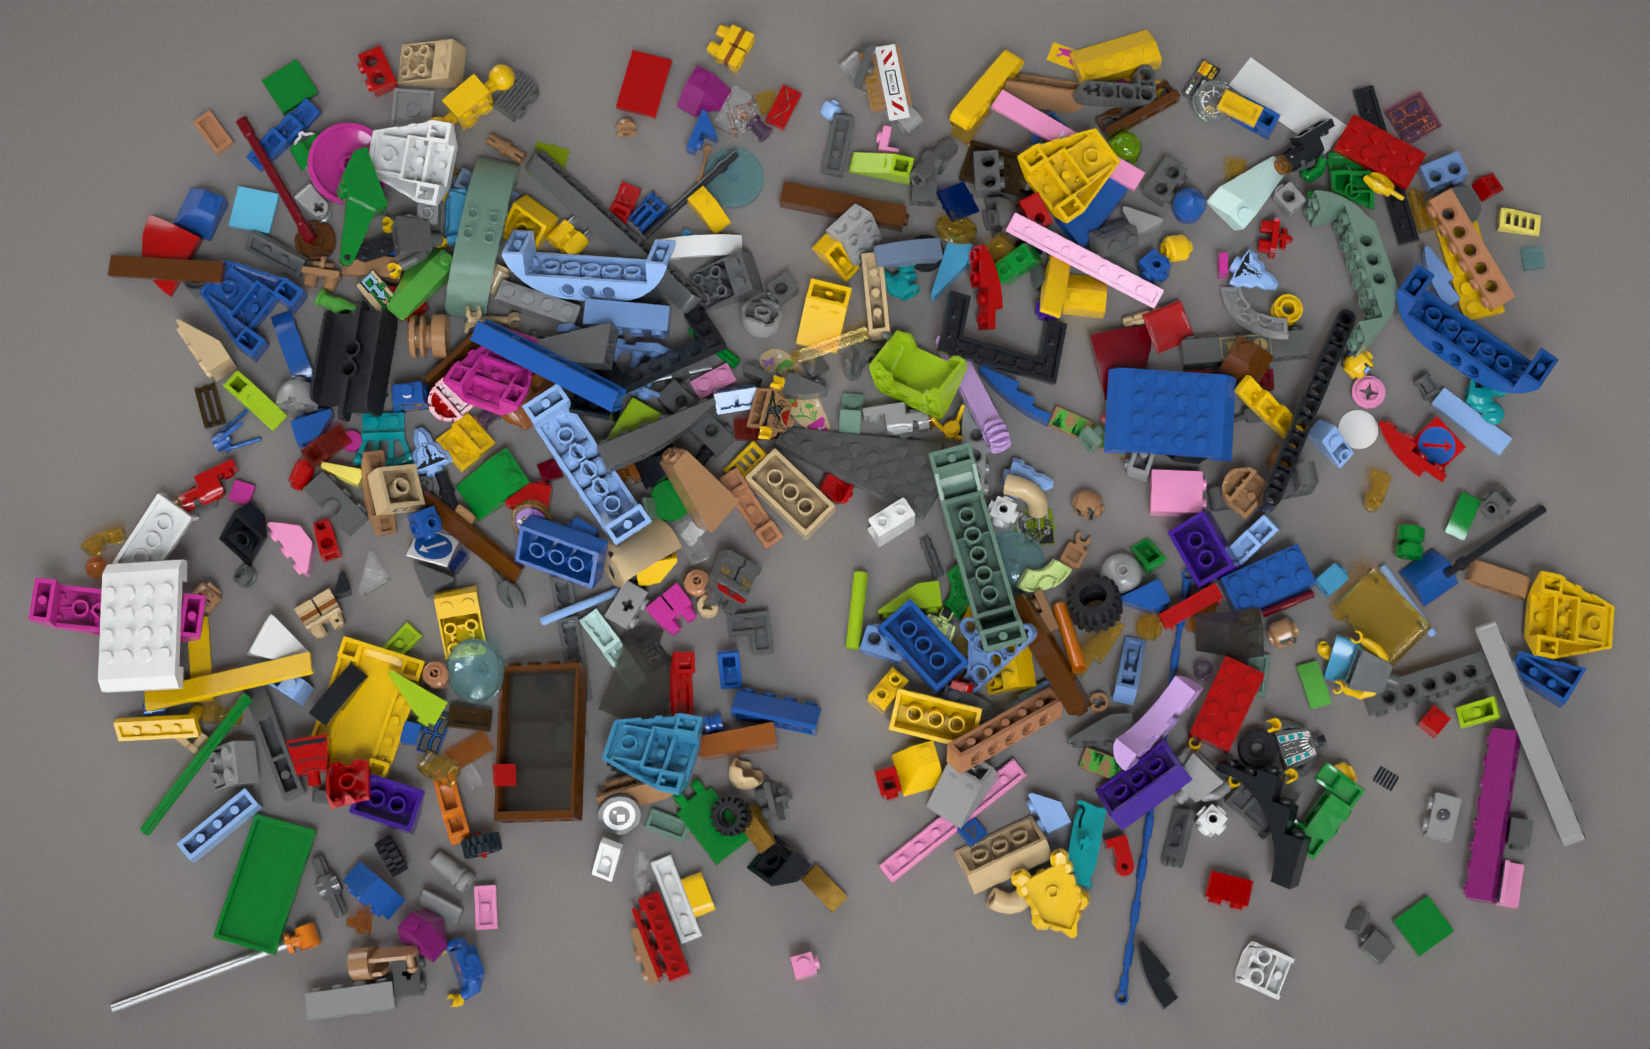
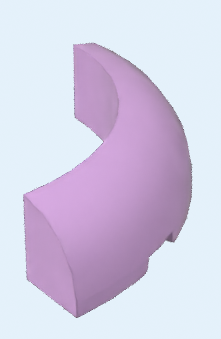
[1113,676,1204,771]

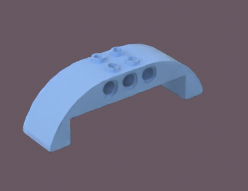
[502,230,676,302]
[522,384,652,545]

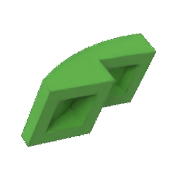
[1297,660,1331,710]

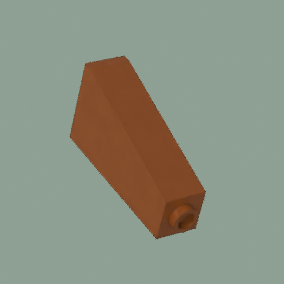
[698,722,778,761]

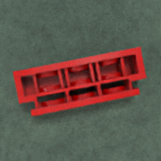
[631,892,691,983]

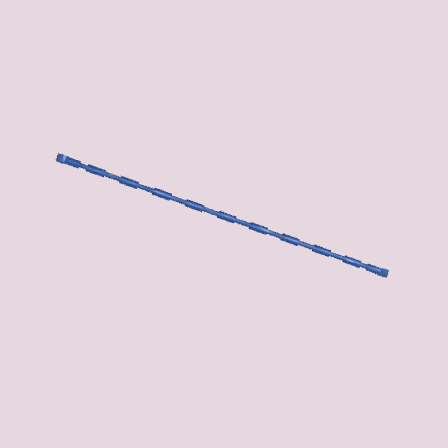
[1115,569,1193,1005]

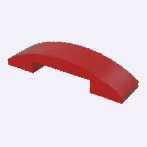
[670,652,695,716]

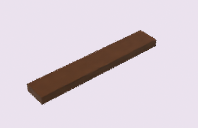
[108,255,226,284]
[418,490,525,583]

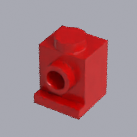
[874,766,902,801]

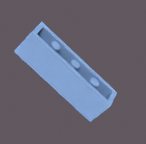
[177,788,262,863]

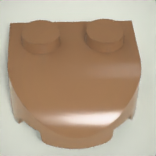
[1221,467,1266,520]

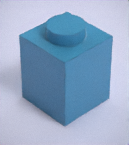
[1314,563,1349,599]

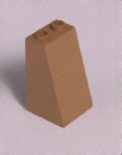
[659,447,739,533]

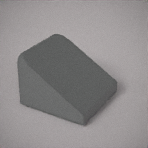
[1345,909,1371,935]

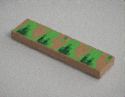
[1048,406,1128,460]
[1079,747,1123,779]

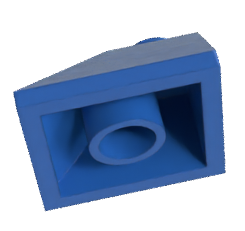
[173,188,228,241]

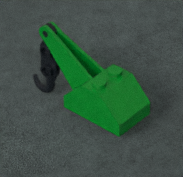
[336,147,394,267]

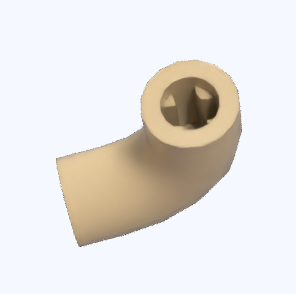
[1003,474,1048,518]
[986,888,1029,915]

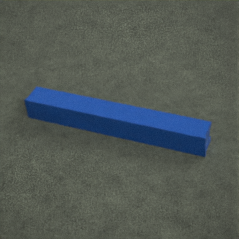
[470,319,627,412]

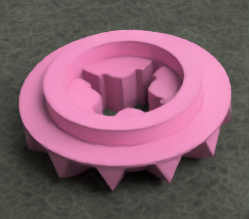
[1351,376,1385,409]

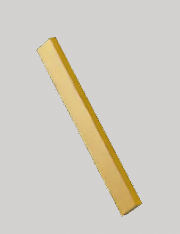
[144,652,314,712]

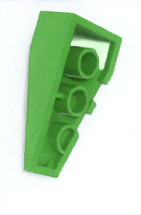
[387,249,453,321]

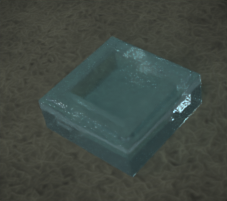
[1520,247,1545,272]

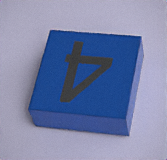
[957,817,988,848]

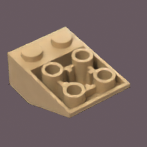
[397,39,467,88]
[176,319,238,382]

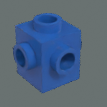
[1137,248,1171,285]
[407,506,443,540]

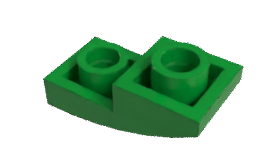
[1444,491,1481,540]

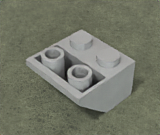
[209,741,260,792]

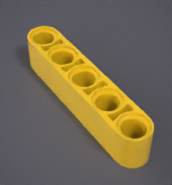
[950,49,1024,131]

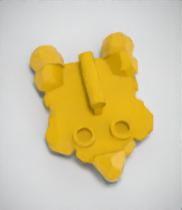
[1011,849,1091,938]

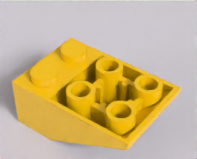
[796,278,852,354]
[434,585,488,660]

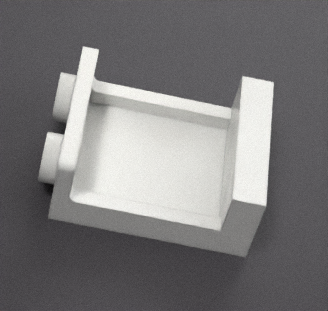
[867,498,915,547]

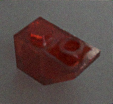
[301,425,353,468]

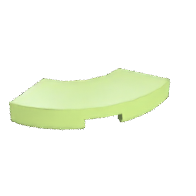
[1015,559,1072,592]

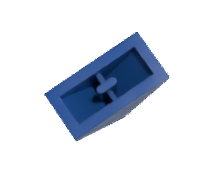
[717,650,742,690]

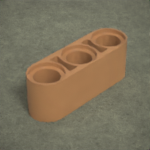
[1465,560,1531,600]

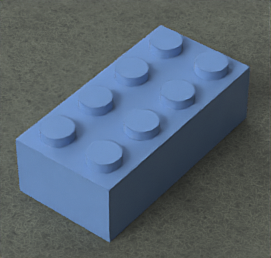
[583,298,672,340]

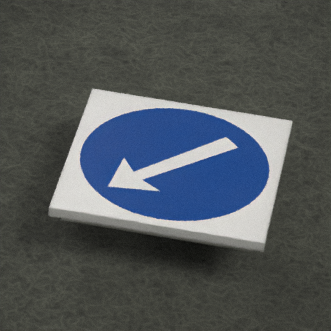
[406,532,459,567]

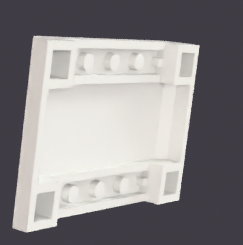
[98,559,188,693]

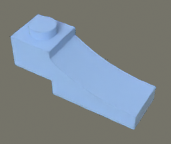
[1230,513,1282,573]

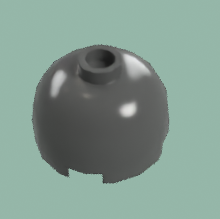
[982,196,1020,238]

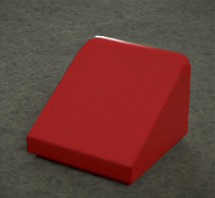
[1472,173,1504,202]

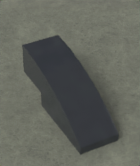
[309,664,369,727]
[1137,941,1178,1010]

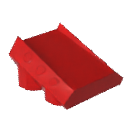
[326,759,371,809]

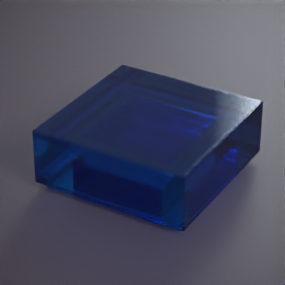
[449,550,470,575]

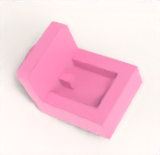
[876,125,899,155]

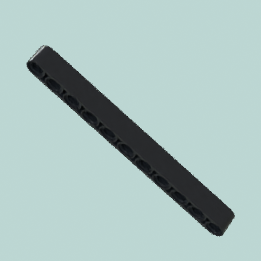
[1257,309,1356,513]

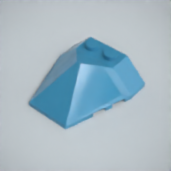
[602,713,703,795]

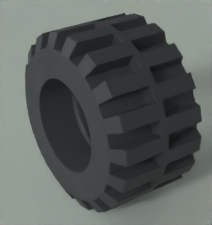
[1066,574,1123,633]

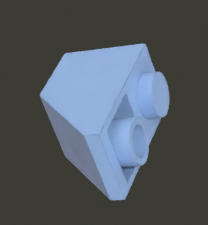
[1308,419,1354,468]
[269,677,314,706]
[1026,793,1071,836]

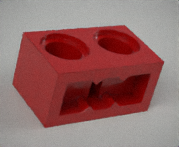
[357,46,399,97]

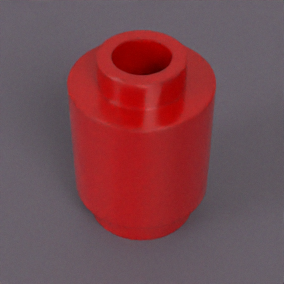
[288,458,315,491]

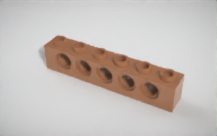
[1426,188,1515,312]
[947,686,1063,774]

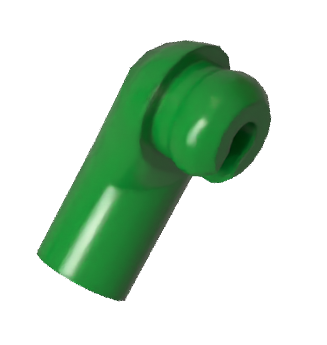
[1300,156,1328,182]

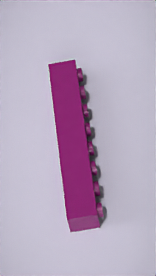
[1464,728,1521,904]

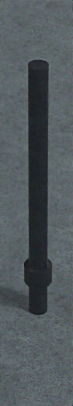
[642,150,739,239]
[1443,505,1547,578]

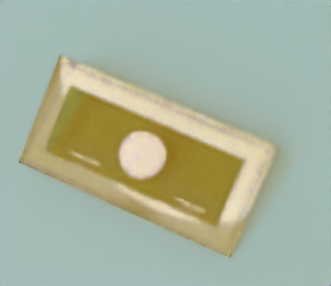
[1407,188,1433,234]

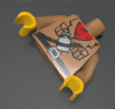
[746,375,795,440]

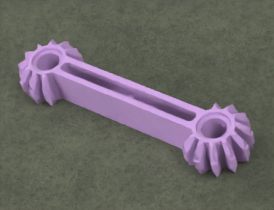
[935,335,1011,454]

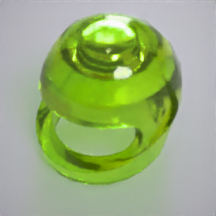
[1108,131,1142,165]

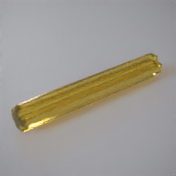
[790,327,870,364]

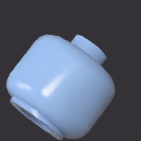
[820,99,843,121]

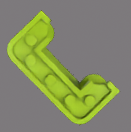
[868,330,968,419]

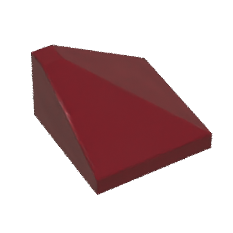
[537,459,564,483]

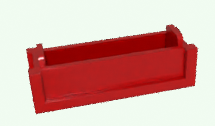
[1157,583,1224,631]

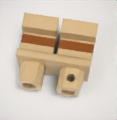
[294,589,345,641]

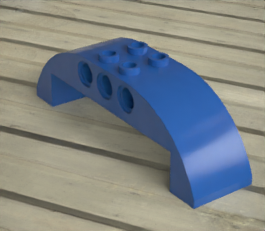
[1396,263,1559,393]

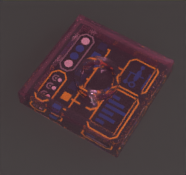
[1384,92,1442,145]

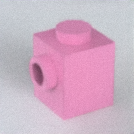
[790,952,820,981]

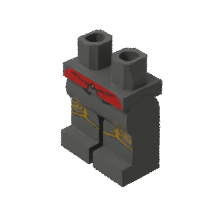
[704,550,762,616]

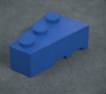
[1514,651,1587,708]

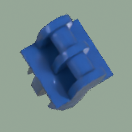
[627,191,669,232]

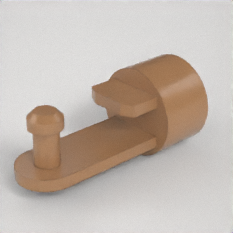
[347,945,419,981]

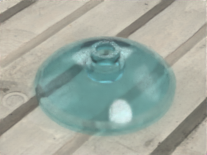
[996,532,1045,595]
[447,639,504,703]

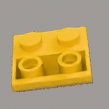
[984,645,1037,695]

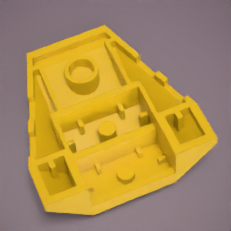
[1017,128,1121,224]
[1524,571,1615,659]

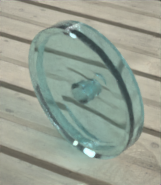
[704,149,764,209]

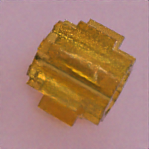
[1136,616,1162,641]

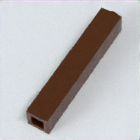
[780,181,909,232]
[1014,594,1093,717]

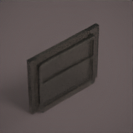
[598,637,672,719]

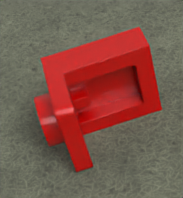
[818,473,854,504]

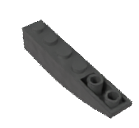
[597,398,716,474]
[243,685,307,802]

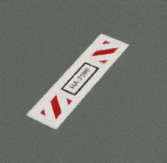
[876,44,910,121]

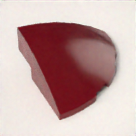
[1089,326,1151,401]

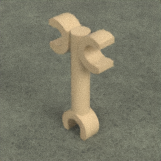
[464,305,520,334]

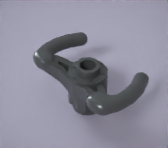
[843,331,893,381]

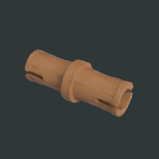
[486,133,527,165]

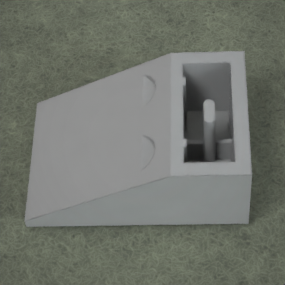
[926,761,999,829]

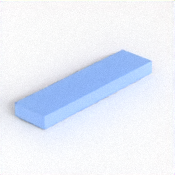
[1431,387,1512,456]

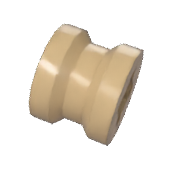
[697,595,719,619]

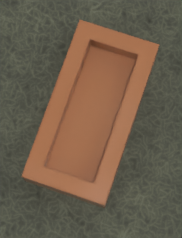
[193,110,234,156]

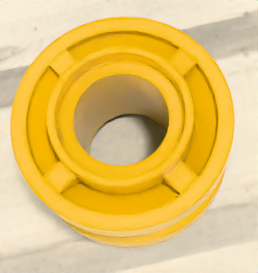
[1270,294,1303,327]

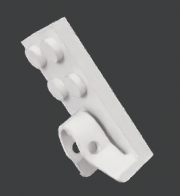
[112,493,199,564]

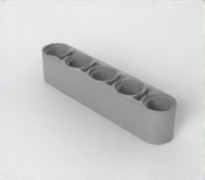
[839,51,923,135]

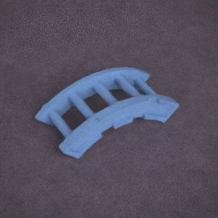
[557,323,672,401]

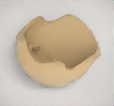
[728,758,764,790]

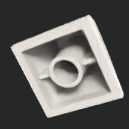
[247,614,309,661]

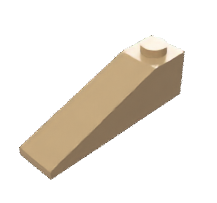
[861,252,892,341]

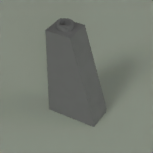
[538,323,619,370]

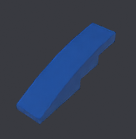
[246,98,323,172]
[979,365,1051,427]

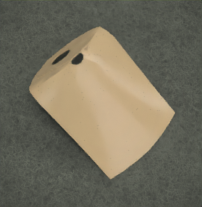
[604,518,682,588]

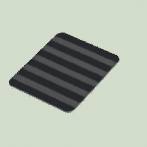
[1373,766,1399,791]

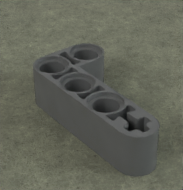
[1073,65,1156,109]

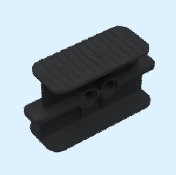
[310,300,398,422]

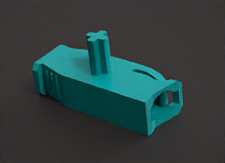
[1068,800,1106,889]

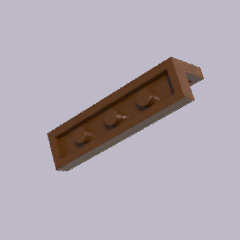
[1095,80,1181,141]
[424,333,481,388]

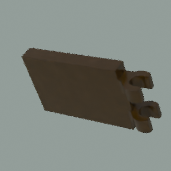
[959,140,1034,197]

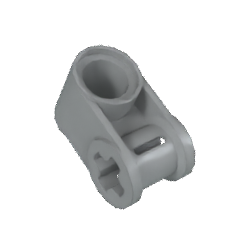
[293,183,332,223]

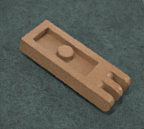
[631,928,660,986]

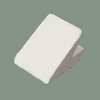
[592,837,623,882]

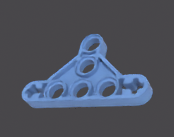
[960,617,1037,695]

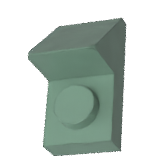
[839,393,864,434]

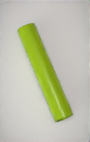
[845,571,868,650]

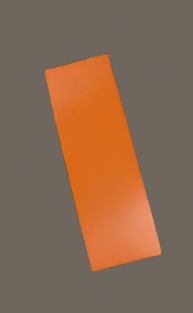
[433,773,472,846]

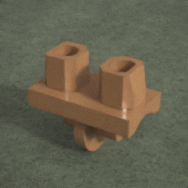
[301,256,343,292]

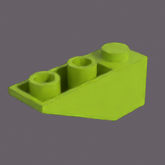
[849,152,914,185]
[223,370,288,432]
[878,581,942,620]

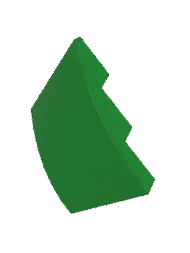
[1327,152,1375,210]

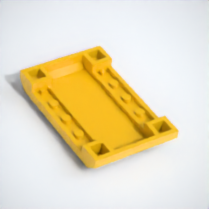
[311,636,426,779]

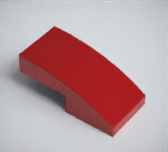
[609,181,642,225]

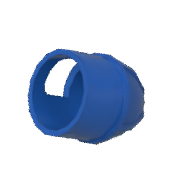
[1172,187,1207,224]

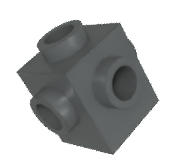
[1479,485,1517,522]

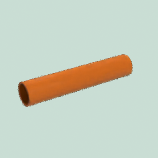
[1052,602,1087,674]

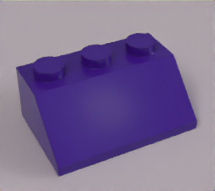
[349,774,425,835]

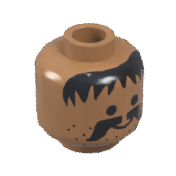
[1072,489,1105,521]

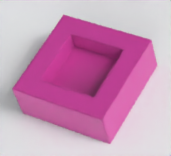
[1217,252,1228,279]
[228,480,256,505]

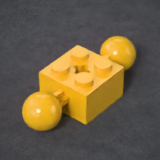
[429,64,515,131]

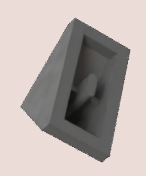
[413,563,457,598]

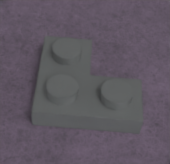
[727,610,774,656]

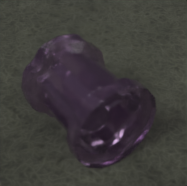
[746,115,773,143]
[473,410,501,431]

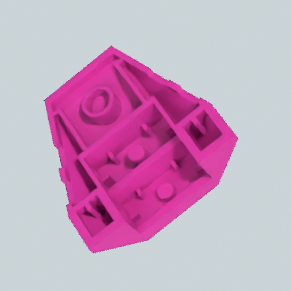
[443,327,539,416]

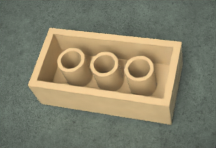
[745,448,836,541]

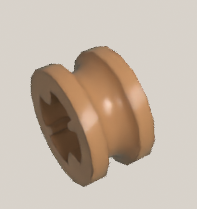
[1089,693,1109,713]

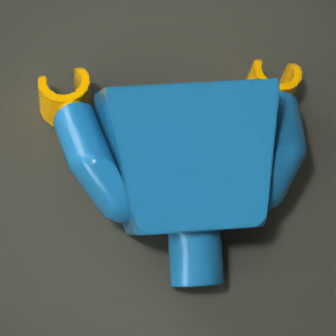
[436,188,468,249]

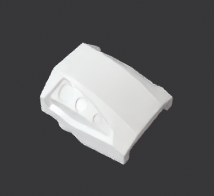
[1235,941,1295,1000]

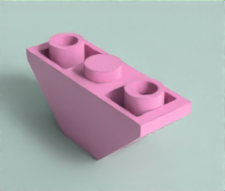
[267,522,316,578]

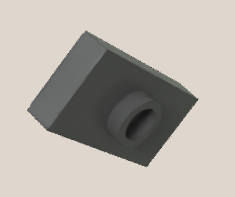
[854,44,876,90]

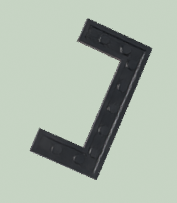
[937,290,1067,385]
[594,307,727,393]

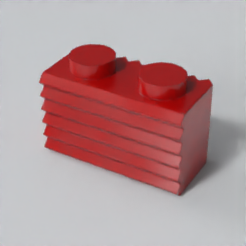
[1204,871,1254,911]

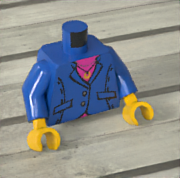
[441,937,485,1007]

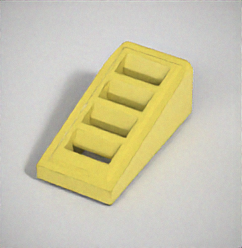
[1497,207,1541,237]
[321,462,362,489]

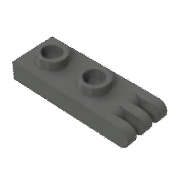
[1161,808,1196,868]

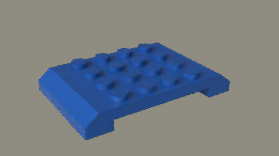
[1103,368,1236,462]

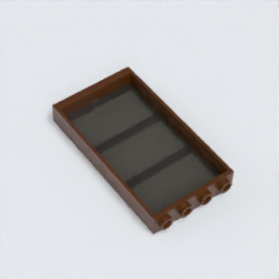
[494,660,588,823]

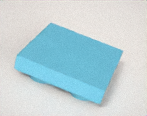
[229,186,280,235]

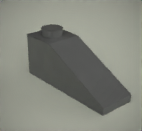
[942,685,1005,725]

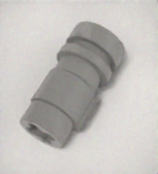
[430,851,476,893]

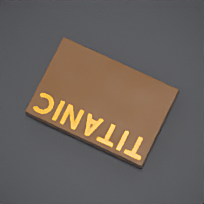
[858,45,912,113]

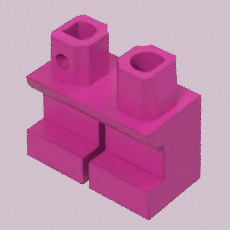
[645,583,697,636]

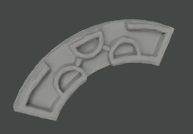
[1220,287,1289,340]

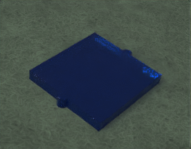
[936,181,979,222]

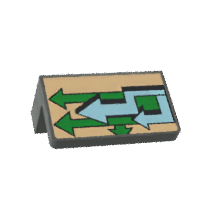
[355,270,394,314]

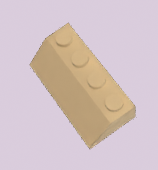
[953,815,1051,894]

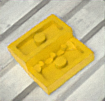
[435,413,496,473]

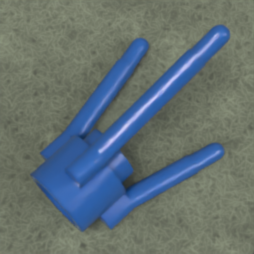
[211,408,262,453]

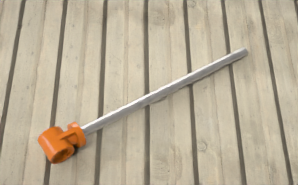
[110,922,322,1013]

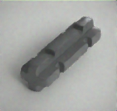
[920,537,944,579]

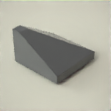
[801,352,830,381]

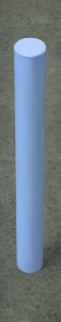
[1379,564,1437,638]
[540,587,619,626]

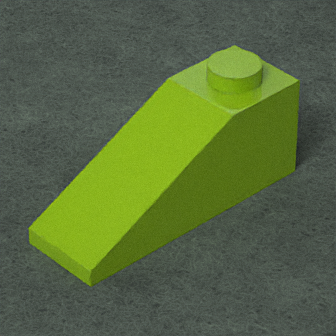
[388,670,448,727]

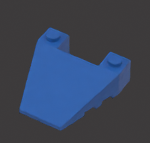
[199,260,308,363]

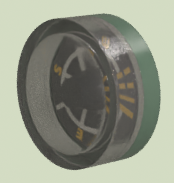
[1192,80,1234,124]

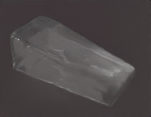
[672,518,710,567]

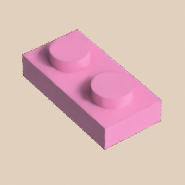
[690,363,737,400]
[474,885,498,931]

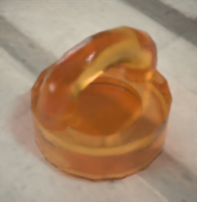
[85,557,107,579]

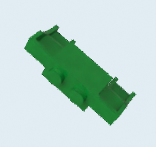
[1293,761,1366,860]

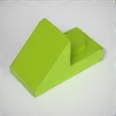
[1456,696,1501,728]

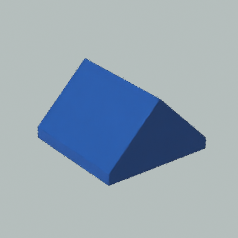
[1399,549,1459,607]

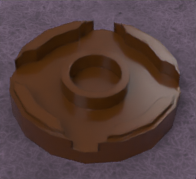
[294,220,337,262]

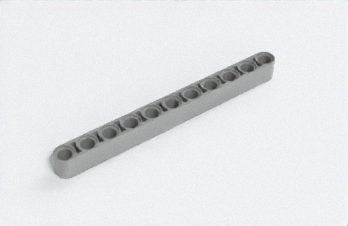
[1475,619,1586,847]

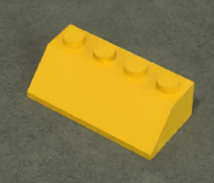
[1069,30,1162,85]
[889,688,983,744]

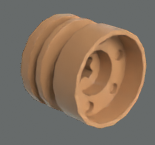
[407,314,450,359]

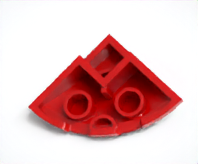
[141,215,203,297]

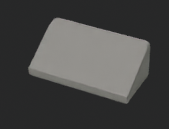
[419,890,464,925]

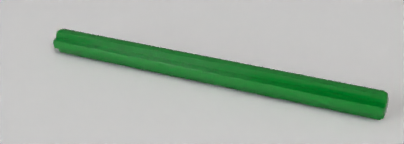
[140,693,252,836]

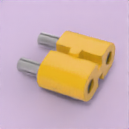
[546,215,595,255]

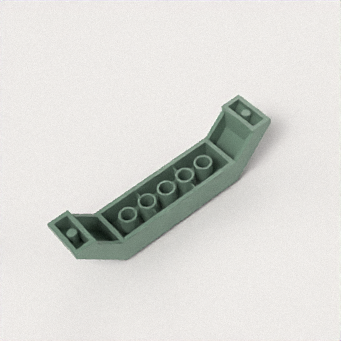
[928,442,1027,653]

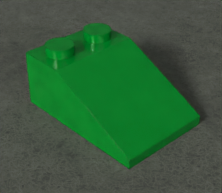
[456,448,530,522]

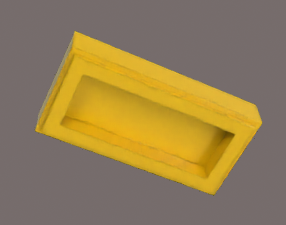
[1216,89,1264,127]

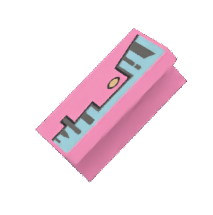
[1495,859,1524,909]

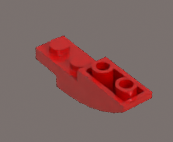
[969,245,1003,331]
[1379,420,1447,483]

